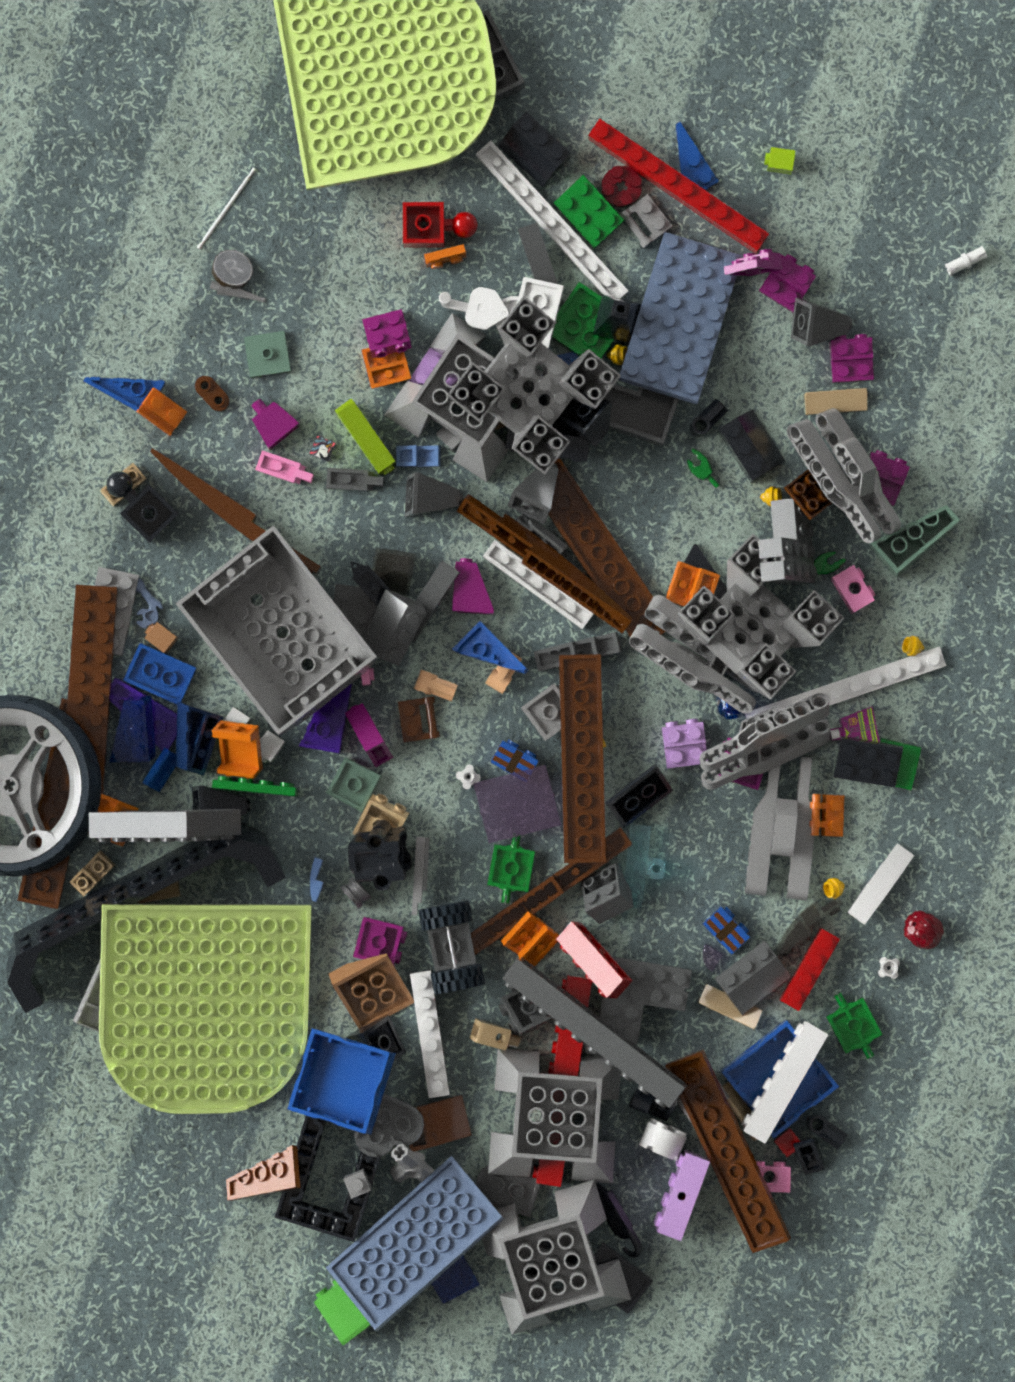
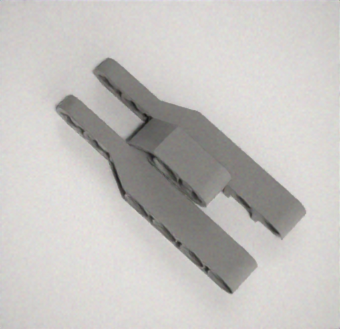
[787,408,901,543]
[629,595,758,714]
[699,693,831,790]
[745,756,814,901]

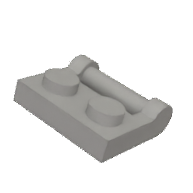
[620,194,672,249]

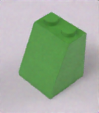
[314,1280,370,1345]

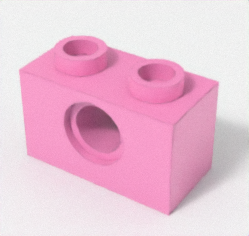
[831,565,875,614]
[756,1161,791,1193]

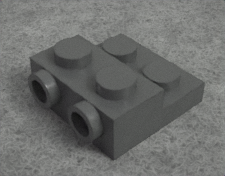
[499,990,554,1038]

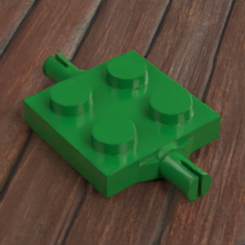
[487,833,535,904]
[826,992,883,1059]

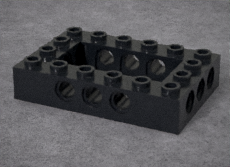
[274,1116,381,1242]

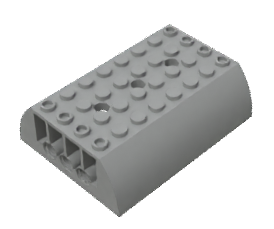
[176,525,377,735]

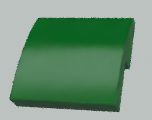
[880,738,921,790]

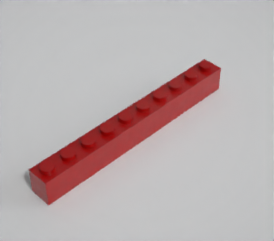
[588,118,769,255]
[532,975,592,1187]

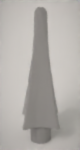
[210,281,266,302]

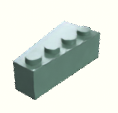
[869,505,960,578]

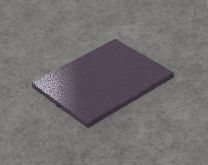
[473,765,561,843]

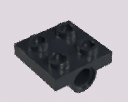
[629,1085,679,1122]

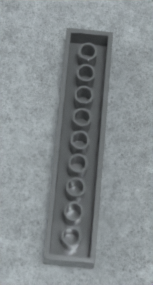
[502,958,689,1108]

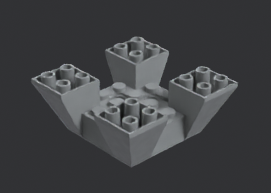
[446,296,621,475]
[384,313,543,482]
[678,534,844,700]
[488,1049,621,1184]
[482,1179,631,1335]

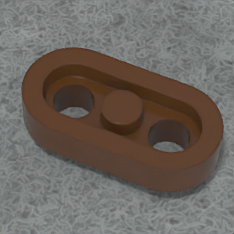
[195,376,230,412]

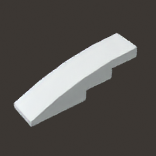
[848,843,914,924]

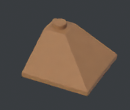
[329,953,414,1028]

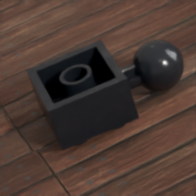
[106,471,179,543]

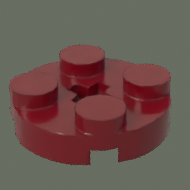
[601,166,642,208]

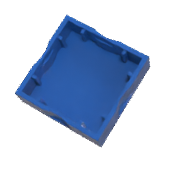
[721,1020,839,1138]
[287,1028,396,1135]

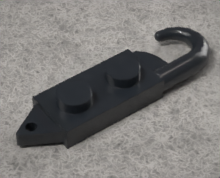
[350,561,391,606]
[596,1182,642,1258]

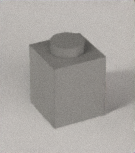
[344,1169,372,1199]

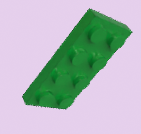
[212,776,298,797]

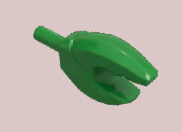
[687,448,719,488]
[814,551,846,575]

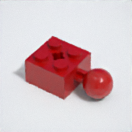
[402,202,478,248]

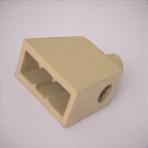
[470,1018,521,1050]

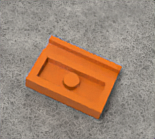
[424,244,466,269]
[136,388,187,436]

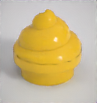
[606,344,627,365]
[760,486,782,507]
[902,636,925,656]
[823,878,845,899]

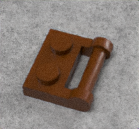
[398,696,440,743]

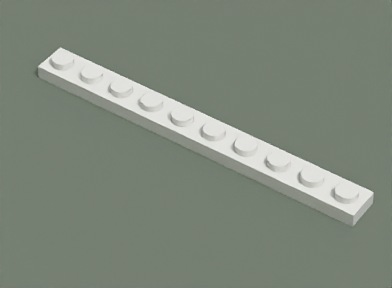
[476,141,628,299]
[745,646,946,719]

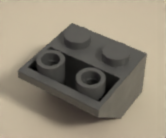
[581,863,634,924]

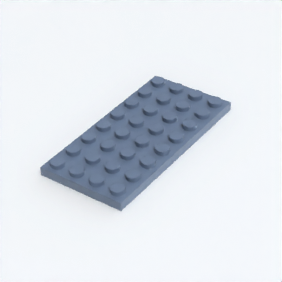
[618,232,743,404]
[326,1156,504,1331]

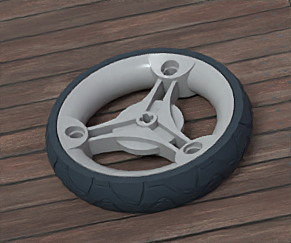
[0,695,102,876]

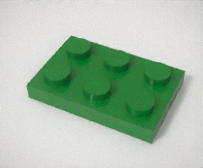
[554,175,625,248]

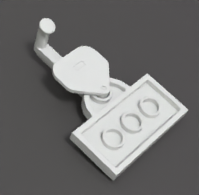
[439,277,564,349]

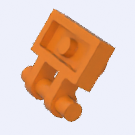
[809,794,845,837]

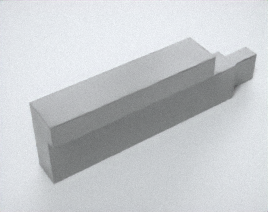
[412,837,430,915]

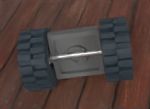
[418,900,485,994]

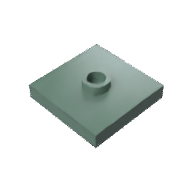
[244,331,291,378]
[326,757,382,812]

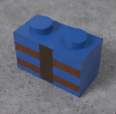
[490,739,538,783]
[702,907,750,954]

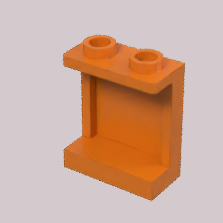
[212,720,263,779]

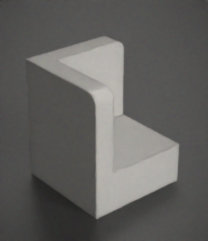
[436,427,462,452]

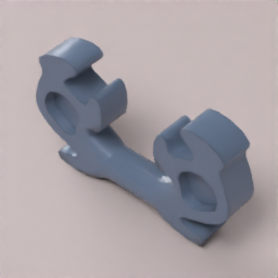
[136,578,163,629]

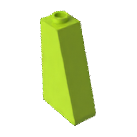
[335,398,396,475]

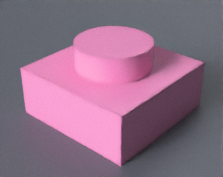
[361,668,375,686]

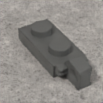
[326,468,384,492]
[516,514,567,555]

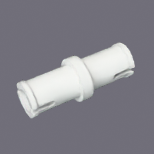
[945,246,988,276]

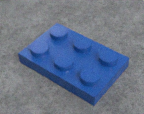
[123,643,197,704]

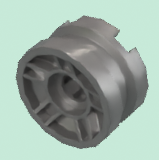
[340,877,372,909]

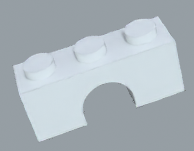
[224,707,286,763]

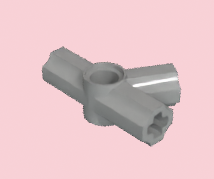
[390,1144,434,1182]

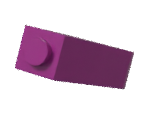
[452,558,494,615]
[345,703,394,767]

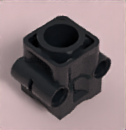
[348,820,412,891]

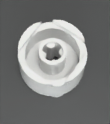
[639,1118,687,1161]

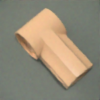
[485,652,522,694]
[414,670,458,702]

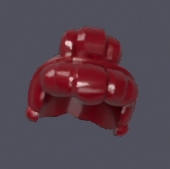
[904,910,944,949]

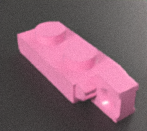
[255,451,314,484]

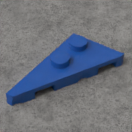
[676,122,719,190]
[83,377,166,411]
[452,621,529,674]

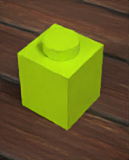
[764,147,795,175]

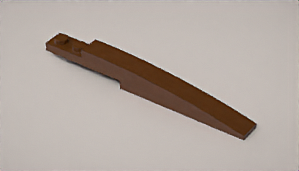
[150,448,322,575]
[457,494,633,634]
[470,827,632,955]

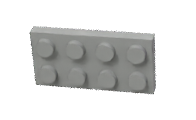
[95,567,140,656]

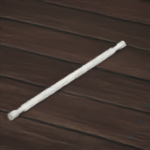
[197,168,256,249]

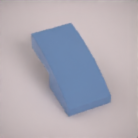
[396,445,440,467]
[310,857,324,902]

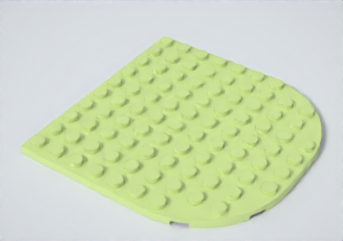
[273,0,496,191]
[99,904,311,1114]

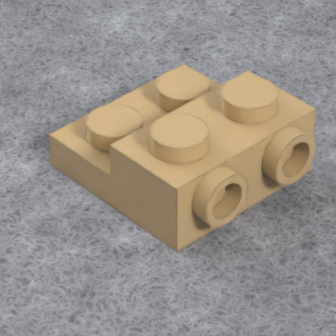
[352,794,409,835]

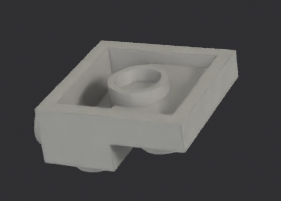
[521,684,561,741]

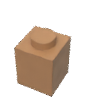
[145,622,178,654]

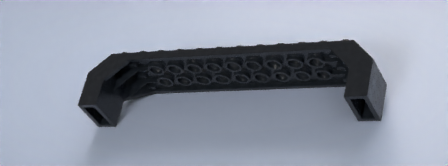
[6,822,286,1013]

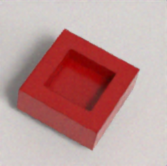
[773,1128,801,1157]

